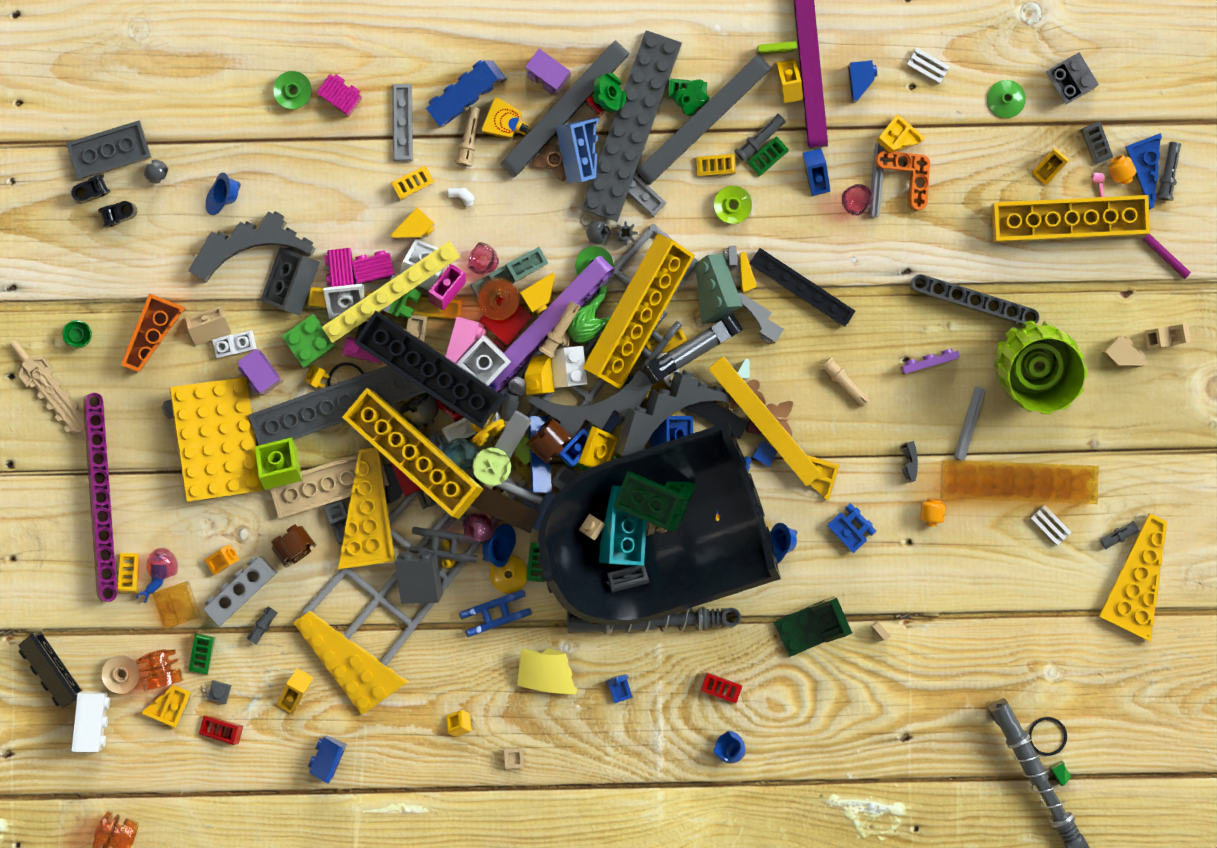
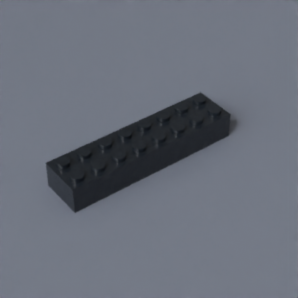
[354,310,507,430]

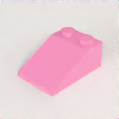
[446,317,486,364]

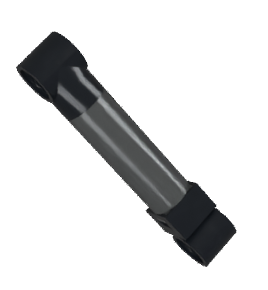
[642,314,743,385]

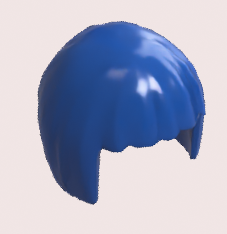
[713,731,746,764]

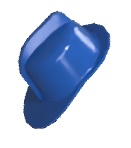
[206,173,241,215]
[770,523,797,564]
[482,524,516,567]

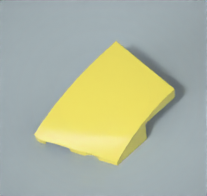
[517,648,578,694]

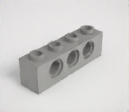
[203,556,278,626]

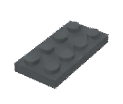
[66,120,152,180]

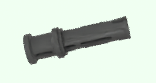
[734,114,786,163]
[1156,142,1181,201]

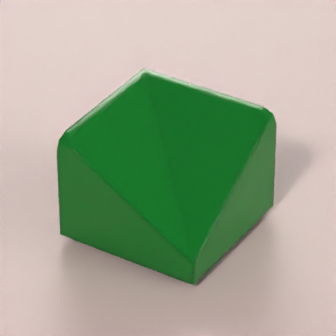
[1050,760,1071,786]

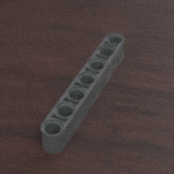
[910,274,1039,325]

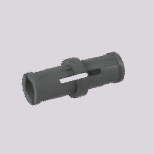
[1100,521,1140,550]
[247,606,278,645]

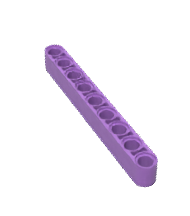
[489,256,615,391]

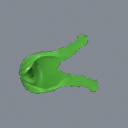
[566,285,611,343]

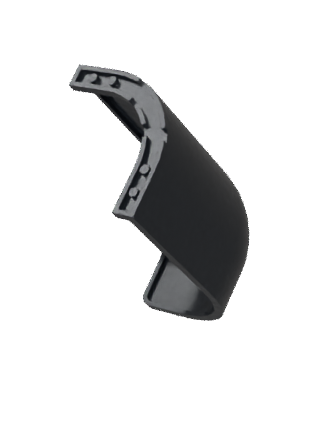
[538,422,781,625]

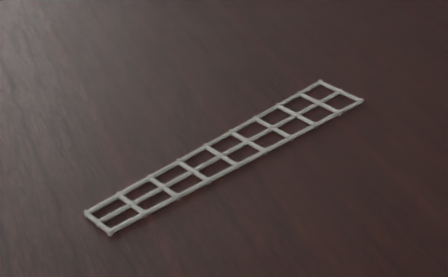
[302,224,698,666]

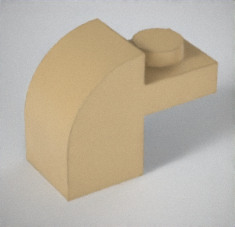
[1144,323,1191,350]

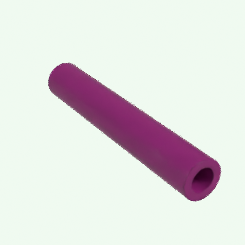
[1143,234,1191,279]

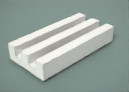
[907,48,950,84]
[1030,505,1071,546]

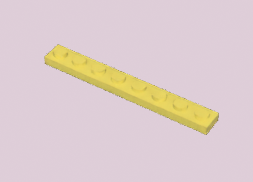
[322,241,461,343]

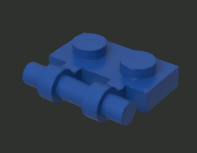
[827,503,876,553]

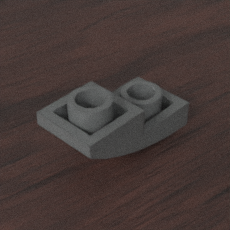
[902,441,918,482]

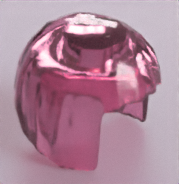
[841,184,874,216]
[467,242,499,275]
[462,513,493,541]
[146,548,178,579]

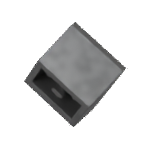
[1046,52,1099,105]

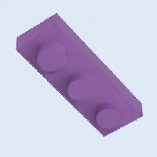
[901,348,960,374]

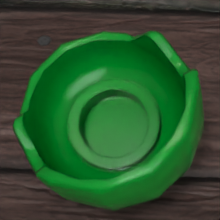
[62,320,92,349]

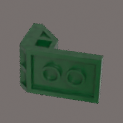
[614,471,696,531]
[774,596,852,657]

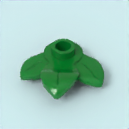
[674,79,709,116]

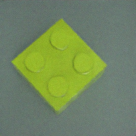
[255,437,302,490]

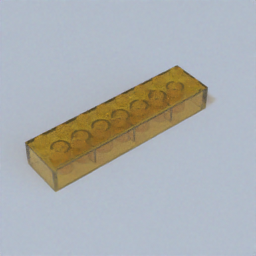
[940,460,1099,504]

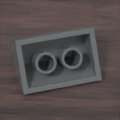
[260,247,320,316]

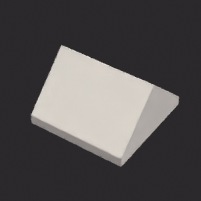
[323,284,366,319]

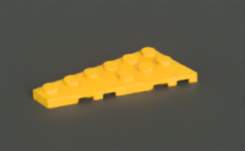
[1099,513,1167,642]

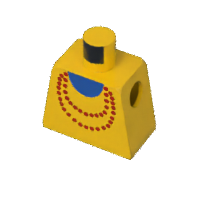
[481,97,530,139]

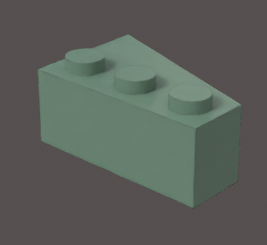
[695,254,743,323]

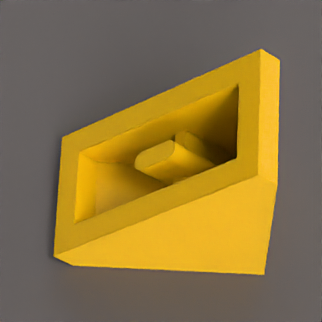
[1032,148,1069,185]

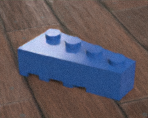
[426,60,507,127]

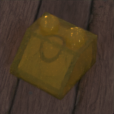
[152,581,201,630]

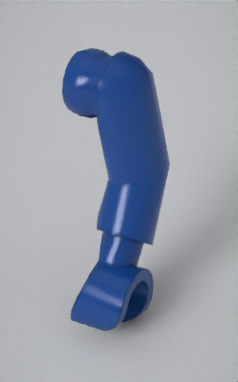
[137,562,165,603]

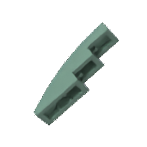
[470,247,548,302]

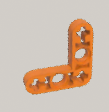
[874,151,930,210]

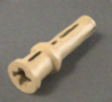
[455,107,481,167]
[539,301,581,358]
[820,356,870,407]

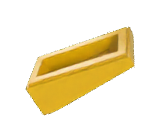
[696,154,736,176]
[391,165,435,201]
[739,251,757,293]
[117,553,139,594]

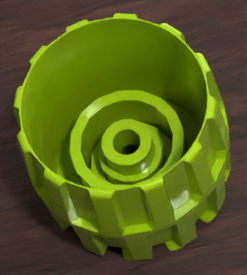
[994,321,1087,415]

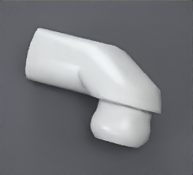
[448,188,474,207]

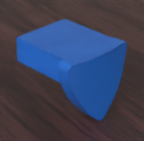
[605,674,633,703]

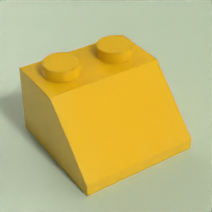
[520,272,556,315]

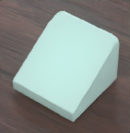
[737,359,750,379]

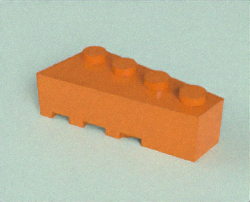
[121,293,186,372]

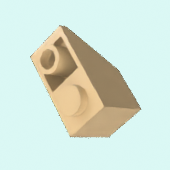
[1102,335,1148,366]

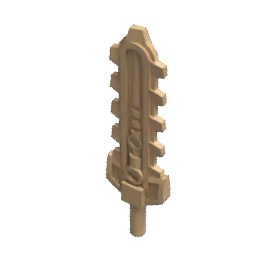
[10,340,85,437]

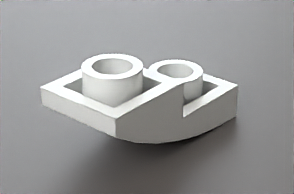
[212,330,257,358]

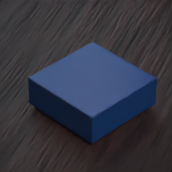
[752,441,777,467]

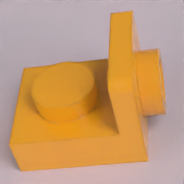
[204,544,239,576]

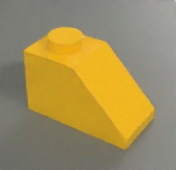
[776,59,803,103]
[391,207,435,239]
[525,355,555,395]
[276,669,313,715]

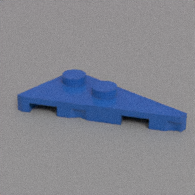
[1125,133,1162,209]

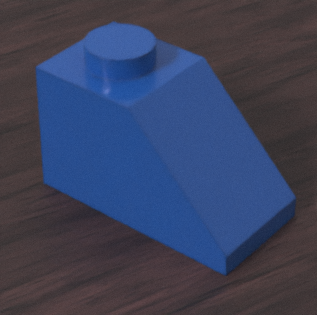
[848,60,877,103]
[803,148,831,196]
[558,429,589,467]

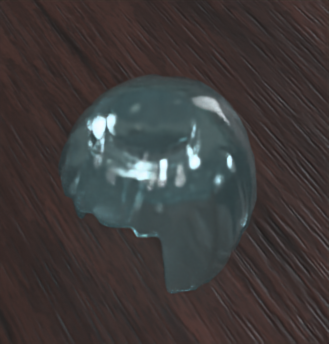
[444,438,476,470]

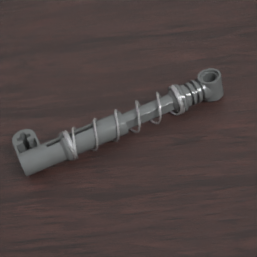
[567,606,741,635]
[987,698,1090,848]

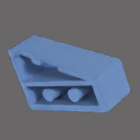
[556,117,599,183]

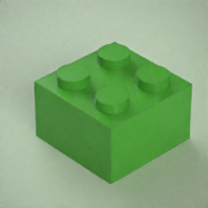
[282,314,337,368]

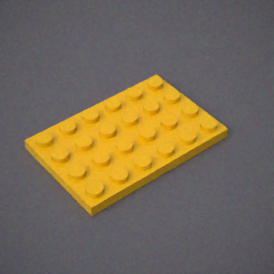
[169,377,263,502]

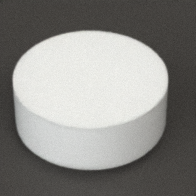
[508,377,526,396]

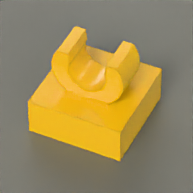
[304,364,330,388]

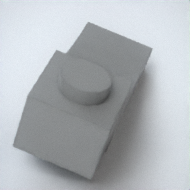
[738,292,784,344]

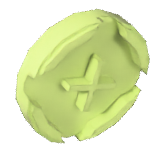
[473,447,511,486]

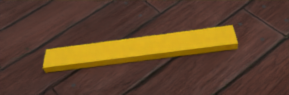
[308,287,462,319]
[708,356,822,486]

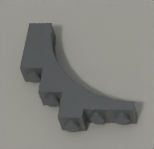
[188,211,316,282]
[528,370,652,438]
[615,370,731,456]

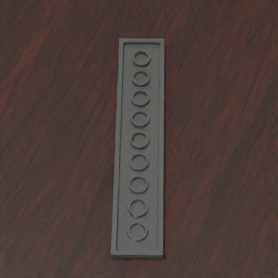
[581,30,682,222]
[248,365,426,445]

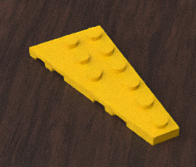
[338,447,395,569]
[294,611,408,715]

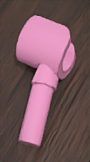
[1092,173,1105,197]

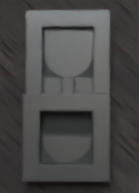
[324,500,348,545]

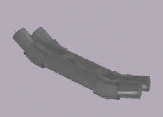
[640,311,682,373]
[409,527,480,563]

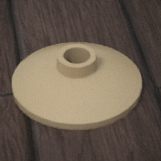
[101,655,140,694]

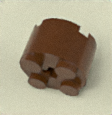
[526,418,572,464]
[271,524,316,568]

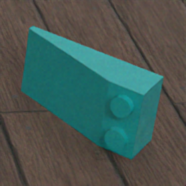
[599,486,647,566]

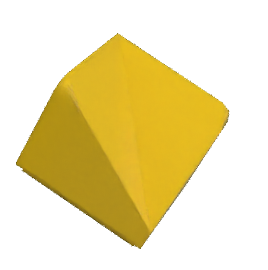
[446,710,471,737]

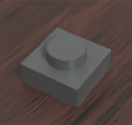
[207,680,232,704]

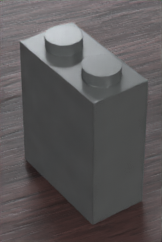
[395,551,443,604]

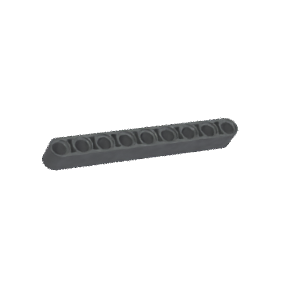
[500,40,630,178]
[636,54,772,185]

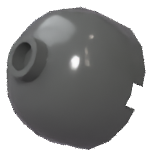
[400,392,439,427]

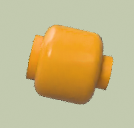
[1108,155,1137,185]
[920,498,946,527]

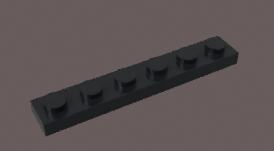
[749,248,855,327]

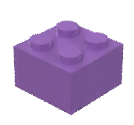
[525,49,571,95]
[237,349,283,395]

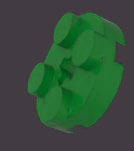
[593,73,626,113]

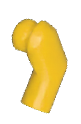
[441,540,458,568]

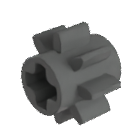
[614,221,638,246]
[426,431,448,451]

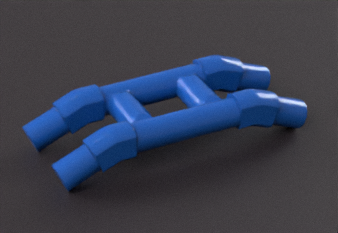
[459,590,532,637]

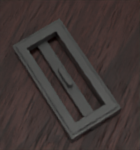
[607,565,649,592]

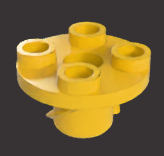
[471,419,505,447]

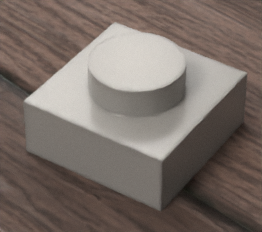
[725,246,737,267]

